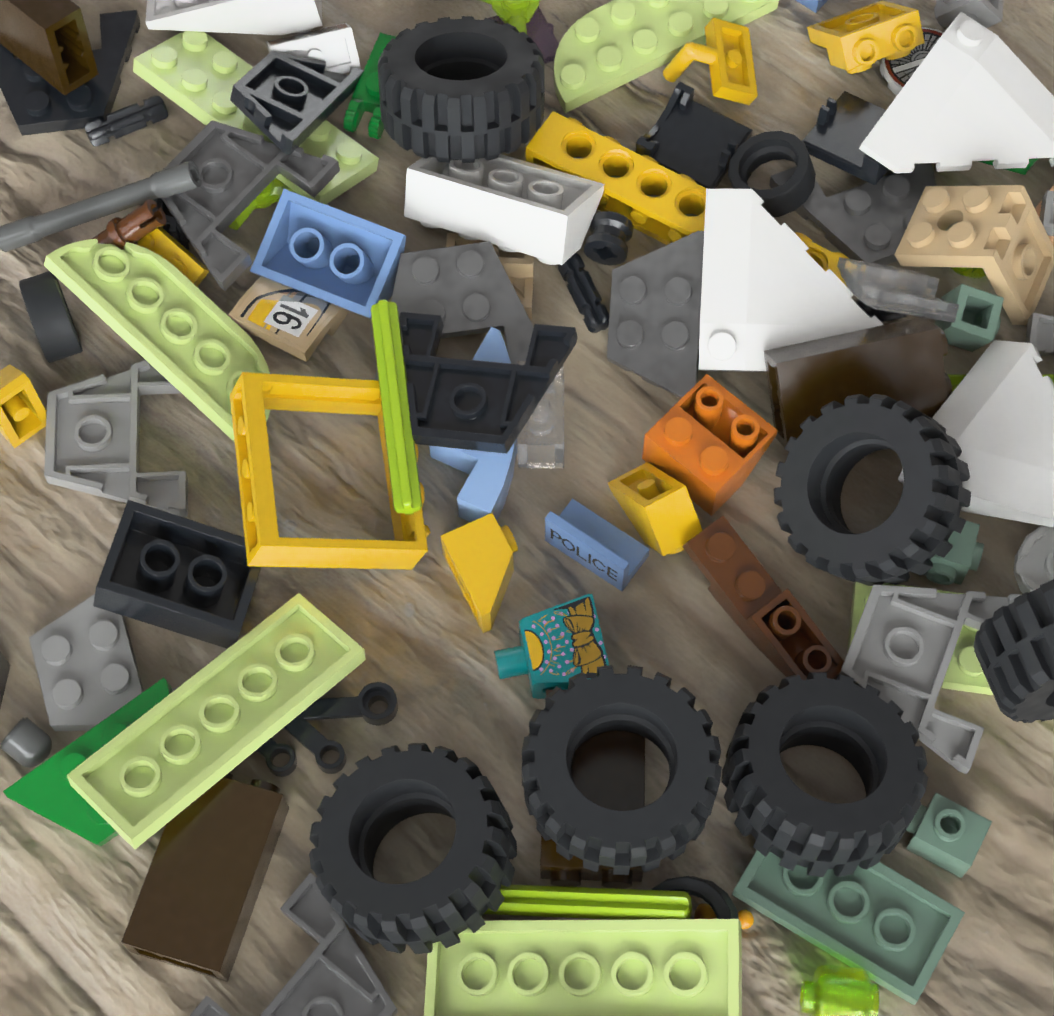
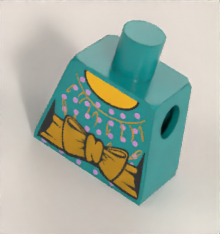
[494,594,609,699]

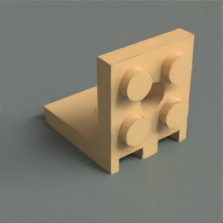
[895,185,1054,325]

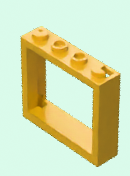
[230,372,431,570]

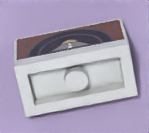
[266,23,361,74]

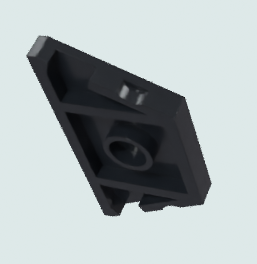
[230,50,364,155]

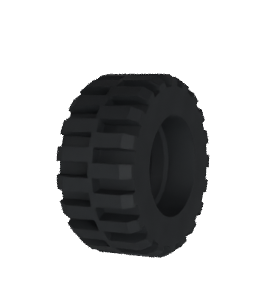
[378,16,545,163]
[774,394,971,586]
[973,579,1054,723]
[522,665,722,875]
[722,672,928,877]
[309,743,517,954]

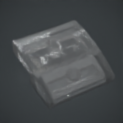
[837,257,959,323]

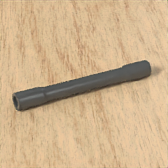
[0,161,202,252]

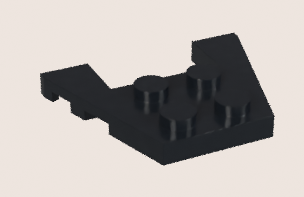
[0,10,140,136]
[399,312,578,454]

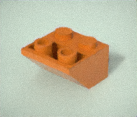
[642,374,778,516]

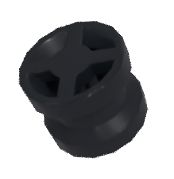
[584,211,634,266]

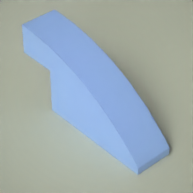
[429,327,517,522]

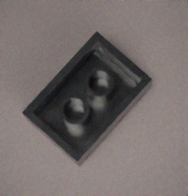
[93,500,261,649]

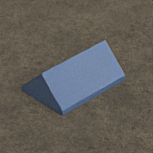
[250,189,406,319]

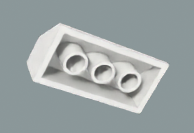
[404,154,604,265]

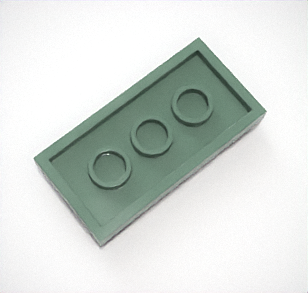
[732,851,965,1005]

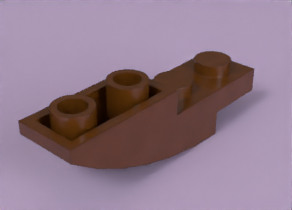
[682,516,844,680]

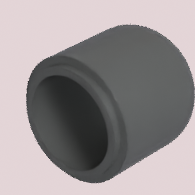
[0,717,52,768]

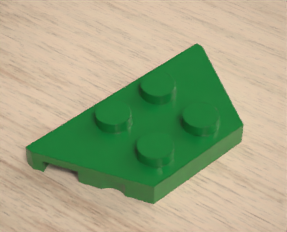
[3,678,172,846]

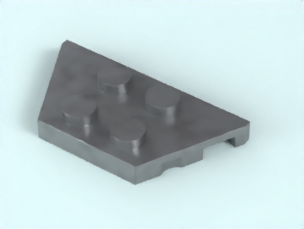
[607,231,704,398]

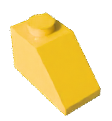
[0,364,46,449]
[608,462,703,556]
[440,513,518,633]

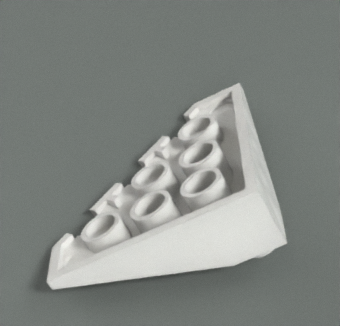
[145,0,323,35]
[859,12,1054,174]
[699,189,883,372]
[898,340,1054,527]

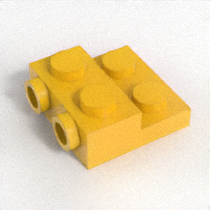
[807,0,925,74]

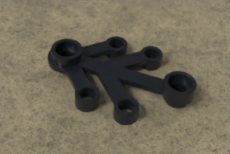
[256,682,398,777]

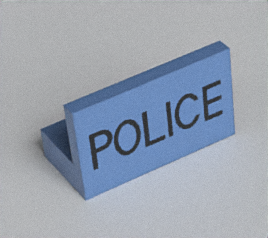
[545,499,650,591]

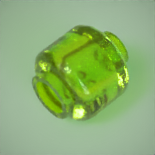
[800,964,879,1016]

